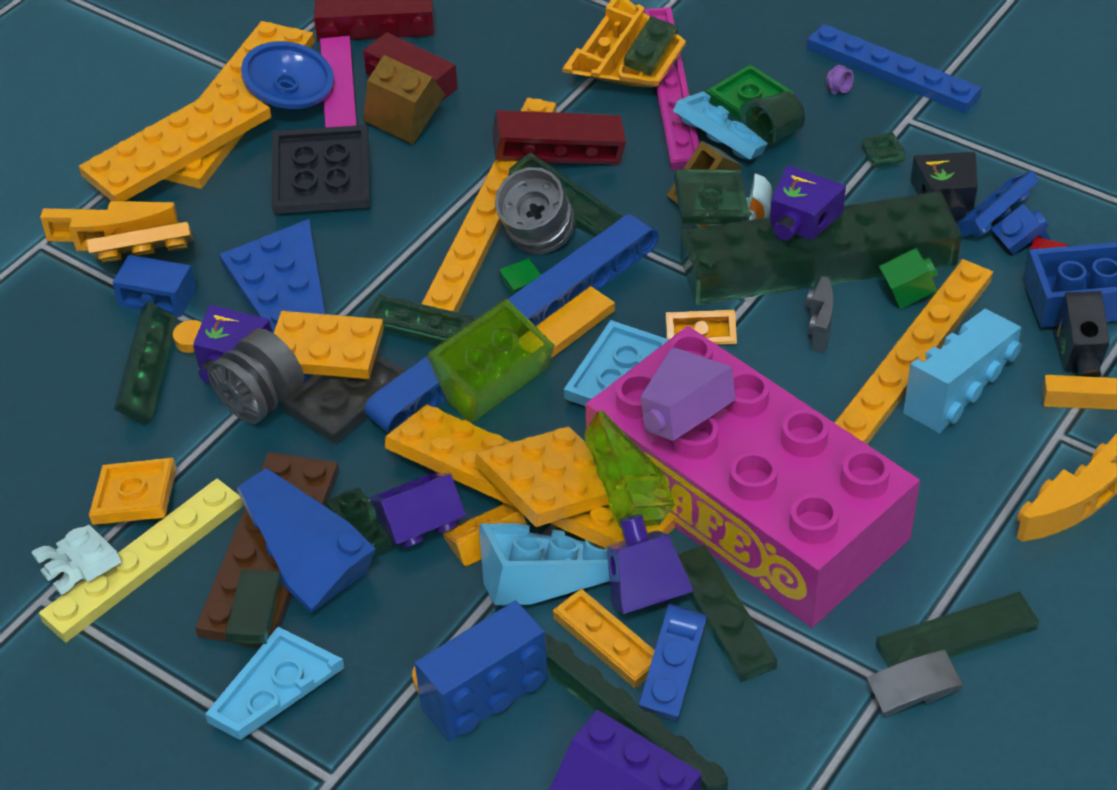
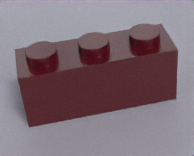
[363,32,458,103]

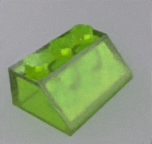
[427,298,555,423]

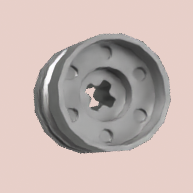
[495,167,575,255]
[207,328,304,424]

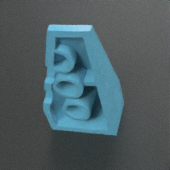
[479,523,610,607]

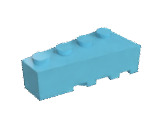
[903,309,1022,433]

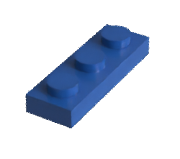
[953,170,1039,238]

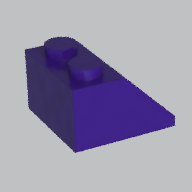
[365,472,466,548]

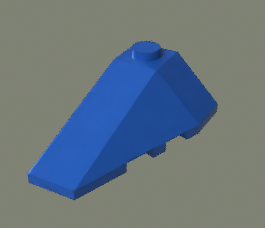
[237,468,376,613]

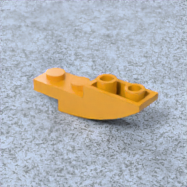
[40,201,179,251]
[1016,433,1117,542]

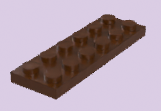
[195,452,339,647]

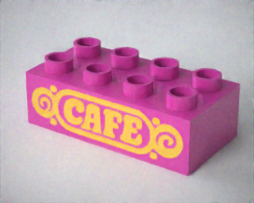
[585,326,920,628]

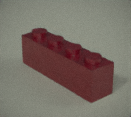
[314,0,434,42]
[492,110,626,165]

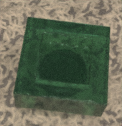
[862,132,905,168]

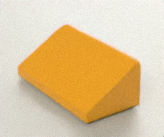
[665,310,737,345]
[442,503,527,566]

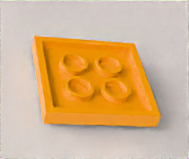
[475,426,632,527]

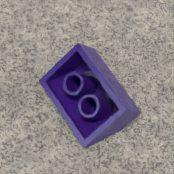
[549,710,702,790]

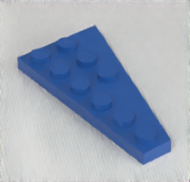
[219,219,330,387]

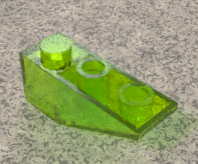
[584,411,675,528]

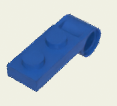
[637,604,707,722]

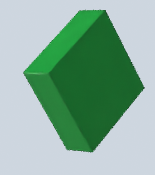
[499,258,541,295]

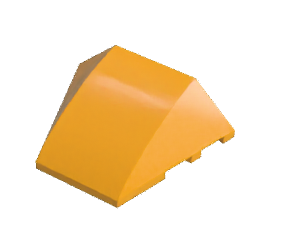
[562,0,686,87]

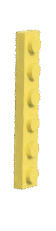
[39,478,243,643]

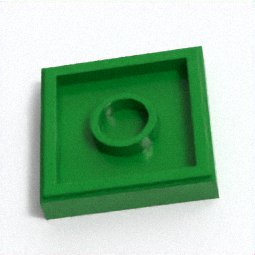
[706,64,794,127]

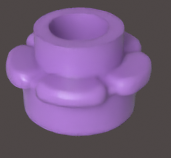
[826,65,854,95]

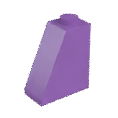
[640,347,735,441]

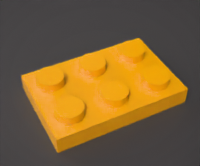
[86,222,194,263]
[273,311,384,379]

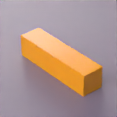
[1042,375,1117,410]

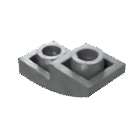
[806,276,833,353]
[866,650,964,718]

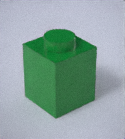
[879,248,938,309]

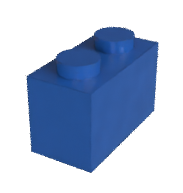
[112,255,197,317]

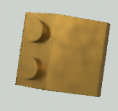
[363,55,445,146]

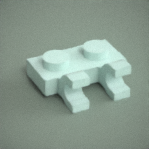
[31,525,122,595]

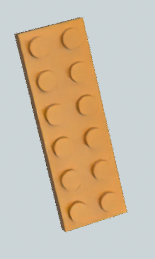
[78,80,271,201]

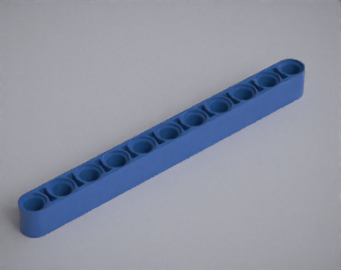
[364,214,659,434]

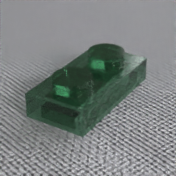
[623,16,678,76]

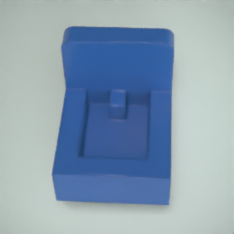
[991,204,1051,255]

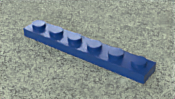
[807,24,982,113]

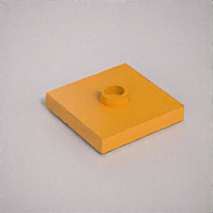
[89,458,177,525]

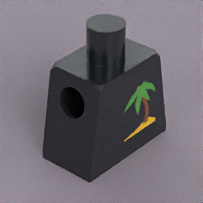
[910,152,978,221]
[1053,291,1109,377]

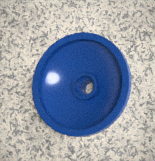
[241,41,334,110]

